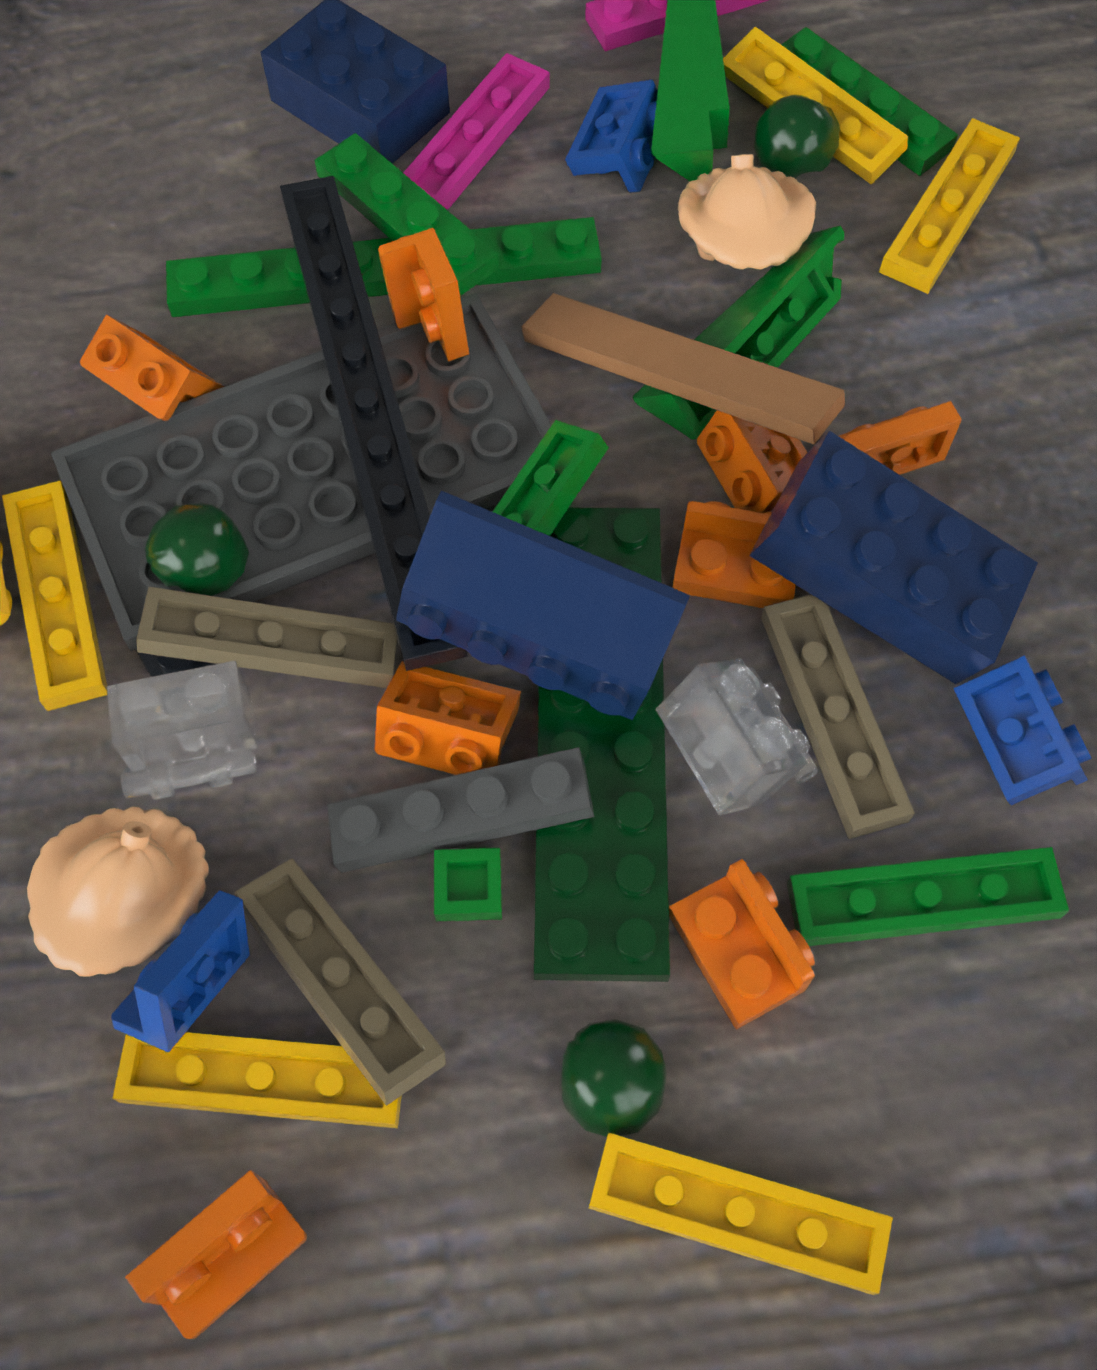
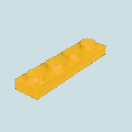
[723,26,908,185]
[879,118,1020,294]
[2,480,109,711]
[112,1032,402,1128]
[588,1133,893,1295]

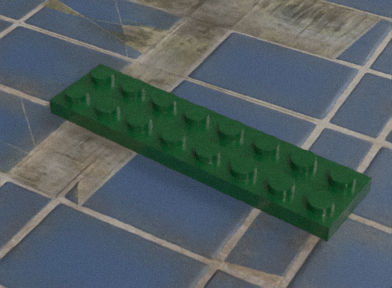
[534,507,670,982]

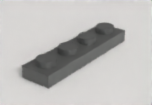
[327,747,595,873]

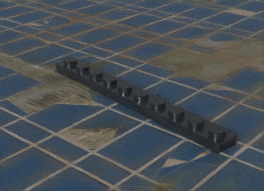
[280,175,468,671]

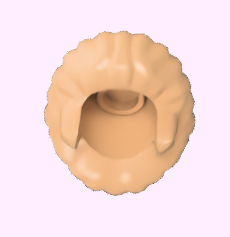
[678,154,816,270]
[27,806,209,977]

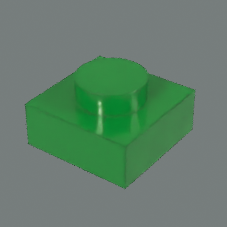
[434,848,502,922]

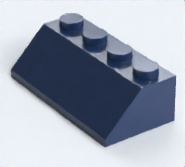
[396,490,690,720]

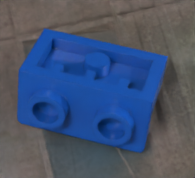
[565,79,658,193]
[953,655,1092,805]
[111,890,250,1053]

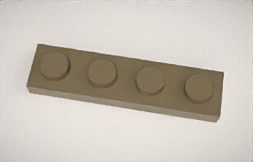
[136,587,397,688]
[761,595,915,839]
[235,858,446,1106]

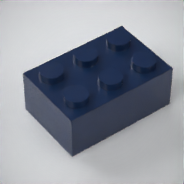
[260,0,450,164]

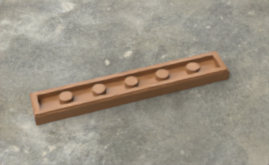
[521,293,845,445]

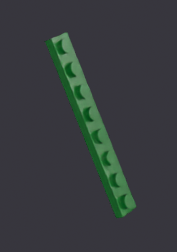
[166,217,602,318]

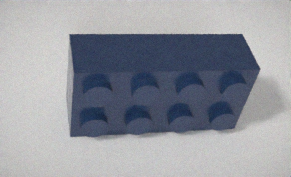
[749,431,1038,684]

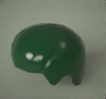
[754,95,840,179]
[145,503,249,596]
[561,1019,666,1137]

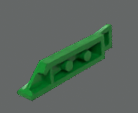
[651,0,730,181]
[632,225,845,440]

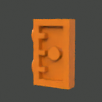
[378,228,469,362]
[80,314,224,421]
[839,401,962,475]
[697,410,808,513]
[672,501,796,608]
[374,661,521,775]
[669,859,815,1030]
[125,1170,307,1339]

